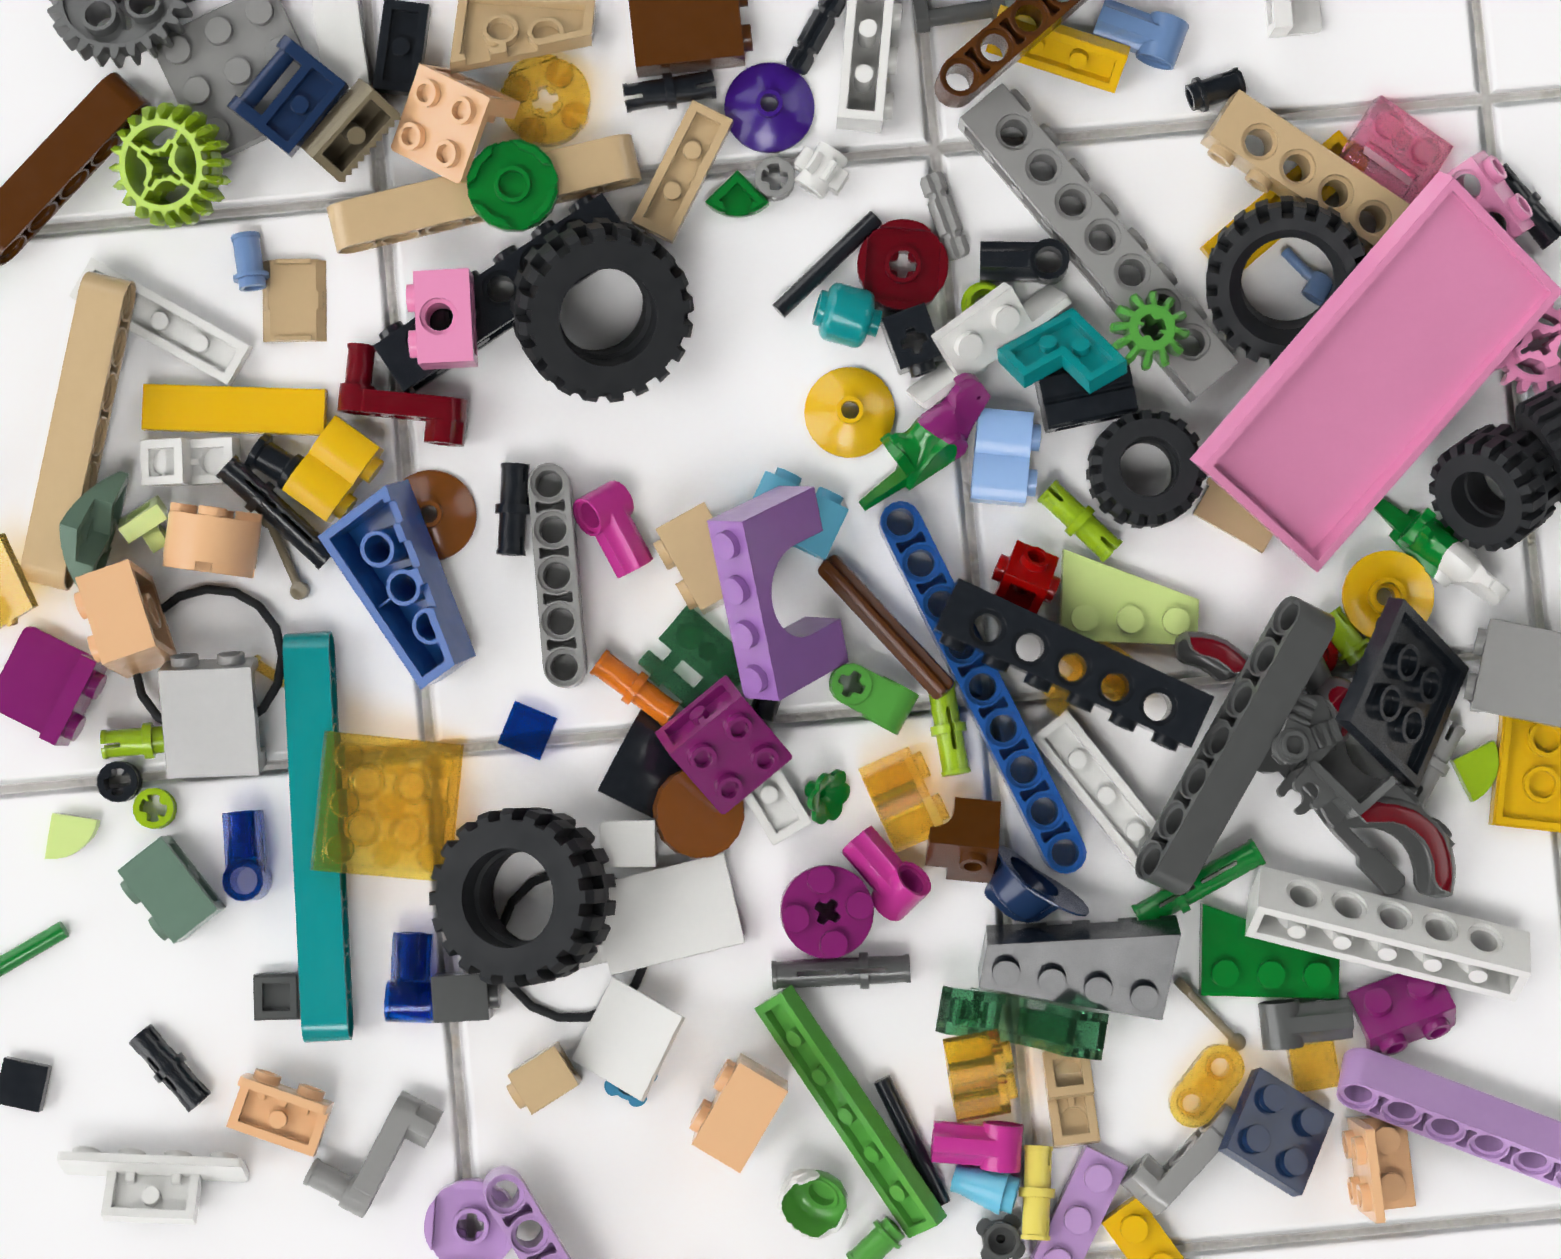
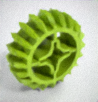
[109,102,233,228]

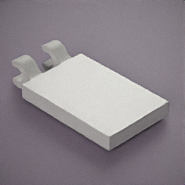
[579,853,746,975]

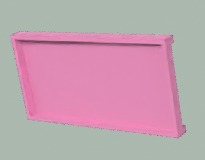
[1190,171,1561,573]

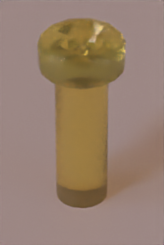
[254,654,284,688]

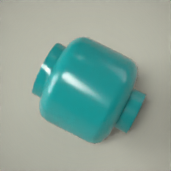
[812,282,882,348]

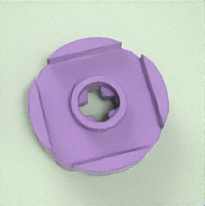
[424,1178,518,1259]

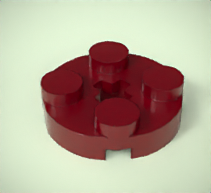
[857,219,949,312]

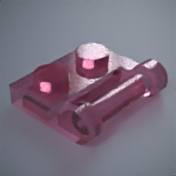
[1339,95,1454,204]

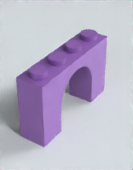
[707,486,849,701]

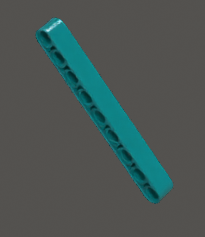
[283,631,354,1043]

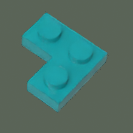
[997,307,1127,394]

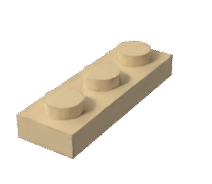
[631,100,734,244]

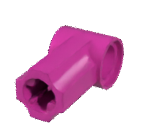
[572,480,653,578]
[841,825,931,922]
[931,1120,1024,1173]

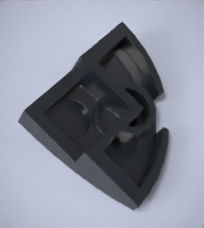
[597,709,682,819]

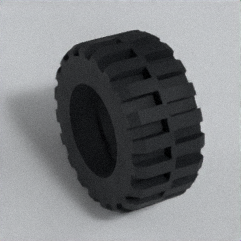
[510,218,694,403]
[429,807,616,987]

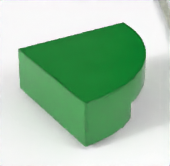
[705,170,769,218]

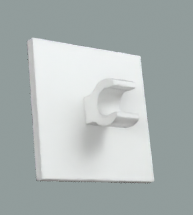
[571,977,685,1102]

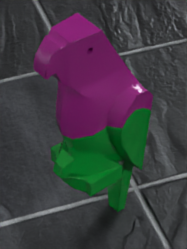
[859,373,991,511]

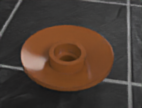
[403,470,477,560]

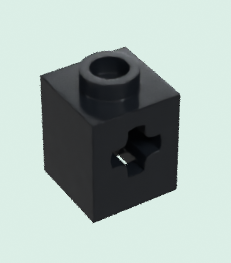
[880,302,943,378]

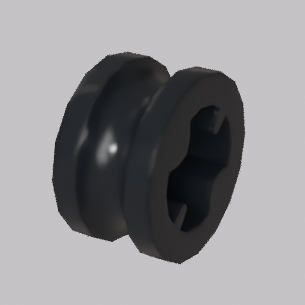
[97,761,143,802]

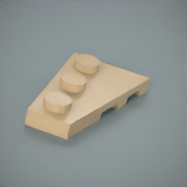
[450,0,596,74]

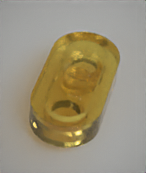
[1168,1043,1245,1128]

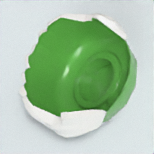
[777,1169,849,1241]

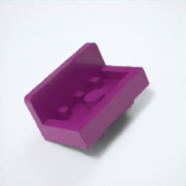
[1347,973,1456,1056]

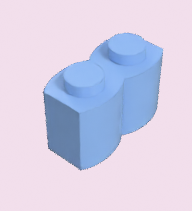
[970,408,1042,507]

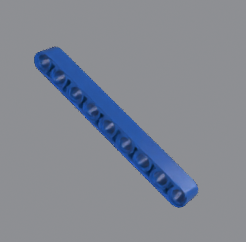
[878,501,1087,874]

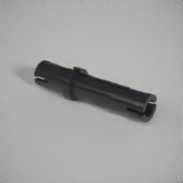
[216,455,331,570]

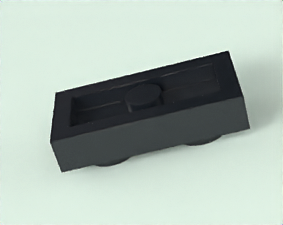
[372,0,431,96]

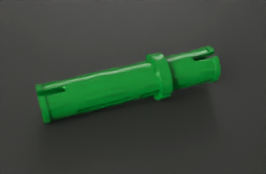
[1131,838,1266,920]

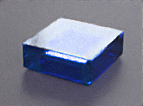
[498,701,559,761]

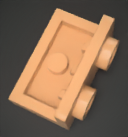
[226,1068,334,1157]

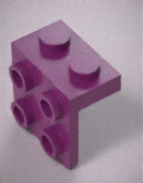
[0,626,108,746]

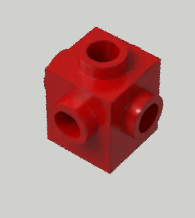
[991,540,1061,614]

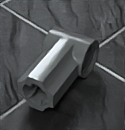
[1258,998,1354,1051]

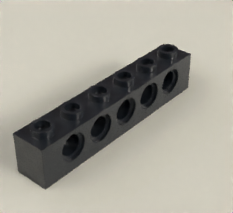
[373,193,621,393]
[933,578,1215,752]

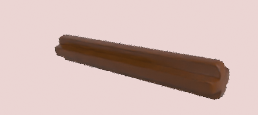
[817,554,954,700]

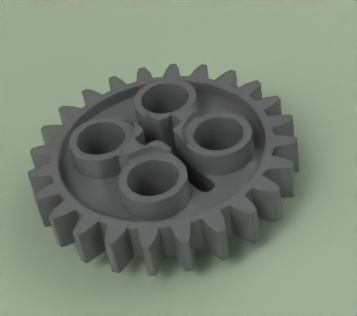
[47,0,195,69]

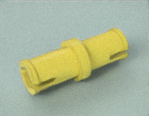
[1018,1145,1055,1241]

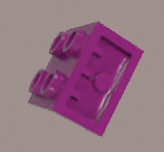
[655,675,792,814]

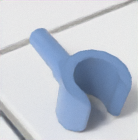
[1281,247,1332,306]

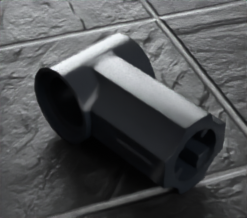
[980,238,1070,286]

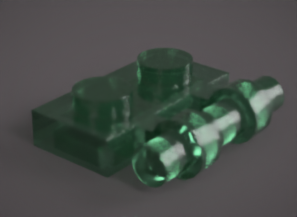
[638,606,741,709]

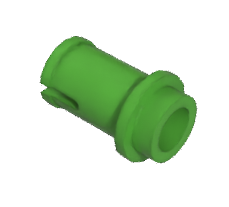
[846,1216,906,1259]

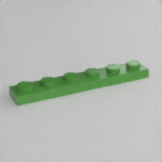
[754,985,947,1238]

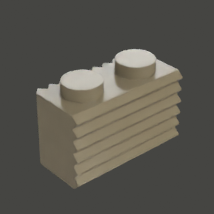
[301,78,401,182]

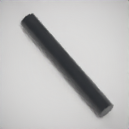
[772,211,882,318]
[874,1075,951,1206]

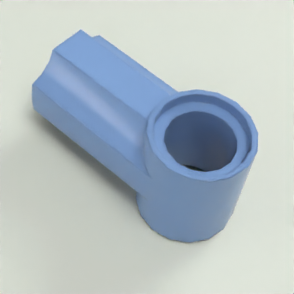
[1092,0,1189,70]

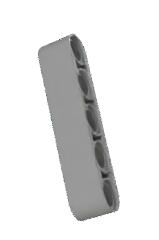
[528,463,587,689]

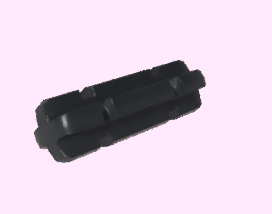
[786,0,846,75]

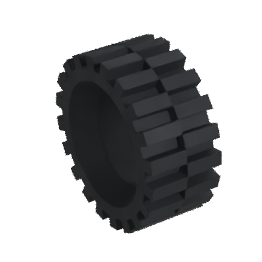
[1206,196,1366,366]

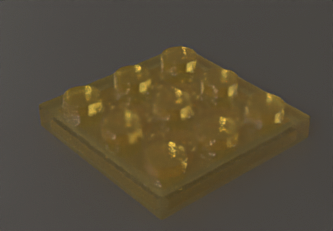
[310,731,464,881]

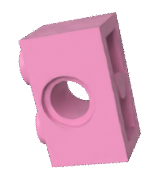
[406,268,478,370]

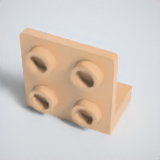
[391,63,520,184]
[1342,1115,1416,1224]

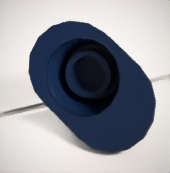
[984,845,1089,923]

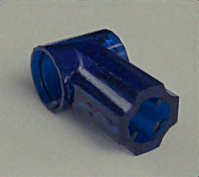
[222,810,272,902]
[384,931,434,1024]

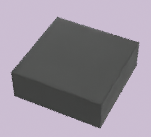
[253,972,301,1021]

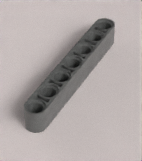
[1135,596,1336,895]

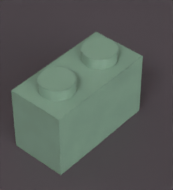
[117,835,226,944]

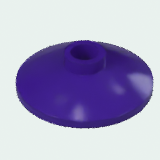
[724,63,814,153]

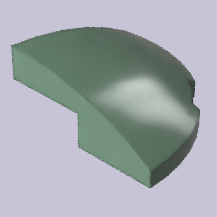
[59,471,129,587]

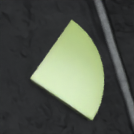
[44,813,101,859]

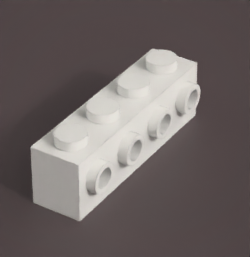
[836,0,902,133]

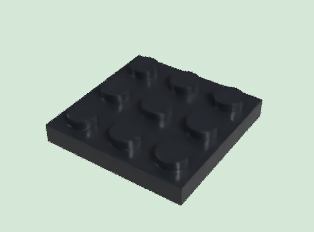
[1335,597,1469,788]

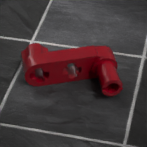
[337,343,469,447]

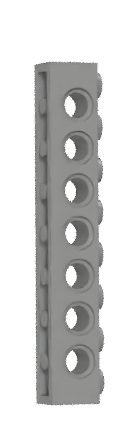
[958,83,1239,403]

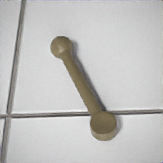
[262,518,310,600]
[1173,976,1246,1051]

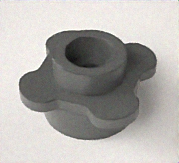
[976,1214,1026,1259]

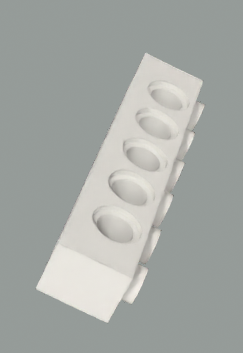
[1245,866,1532,1002]

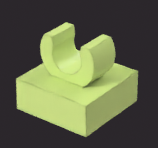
[118,495,168,553]

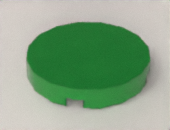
[467,139,559,232]

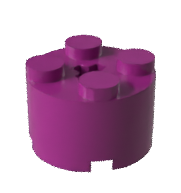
[780,865,874,959]

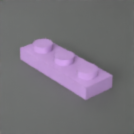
[1030,1145,1128,1259]

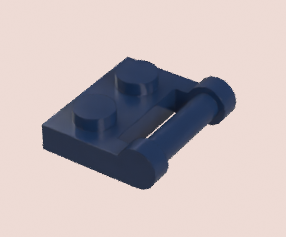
[227,35,349,158]

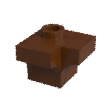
[925,797,1001,883]

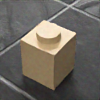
[506,1041,582,1115]

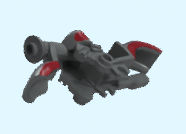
[1174,631,1456,898]

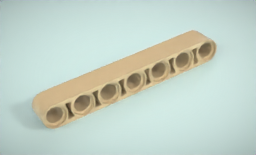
[327,134,642,254]
[20,271,136,591]

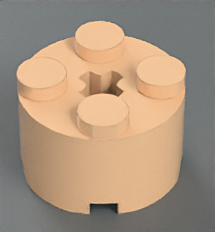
[162,502,263,578]

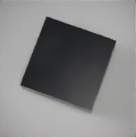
[0,1056,53,1113]

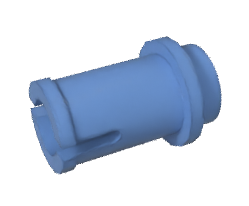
[231,231,270,292]

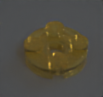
[500,54,591,147]

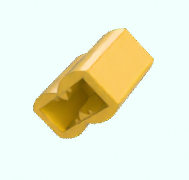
[281,415,384,523]

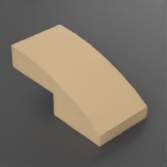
[1042,1046,1101,1148]

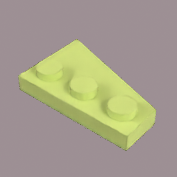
[1059,549,1199,645]

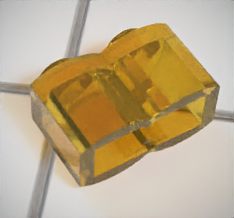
[857,746,950,853]
[942,1029,1018,1123]

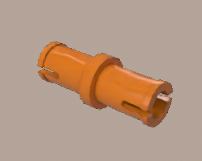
[589,649,680,726]

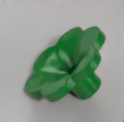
[804,769,850,825]

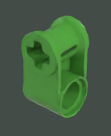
[829,663,919,736]

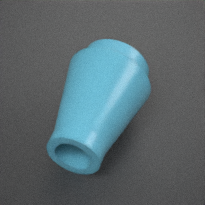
[950,1164,1021,1215]

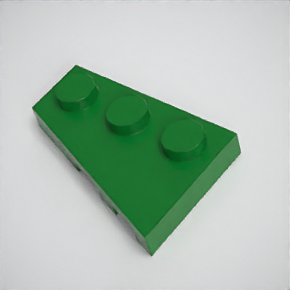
[1198,903,1340,999]

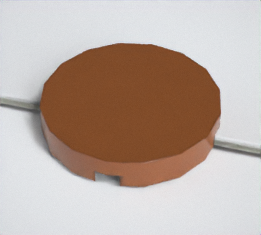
[653,770,745,858]

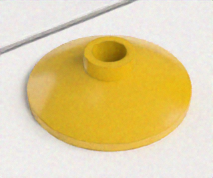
[804,367,895,458]
[1342,550,1434,639]

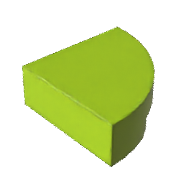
[1449,740,1499,802]

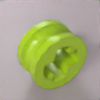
[133,788,177,829]

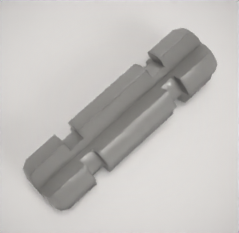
[920,172,970,261]

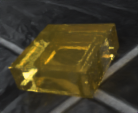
[1286,1041,1340,1093]

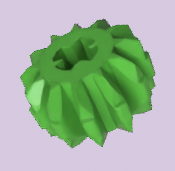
[1109,291,1190,371]

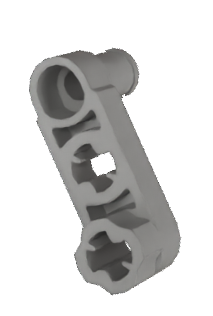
[303,1090,444,1219]
[1120,1103,1256,1216]

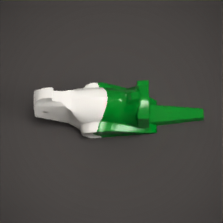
[1374,498,1510,606]

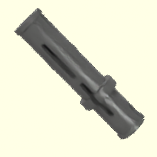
[771,952,911,990]

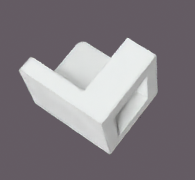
[1264,0,1323,39]
[599,819,658,868]

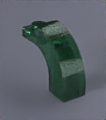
[935,985,1109,1061]

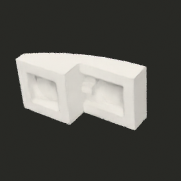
[312,0,372,91]
[140,437,240,486]

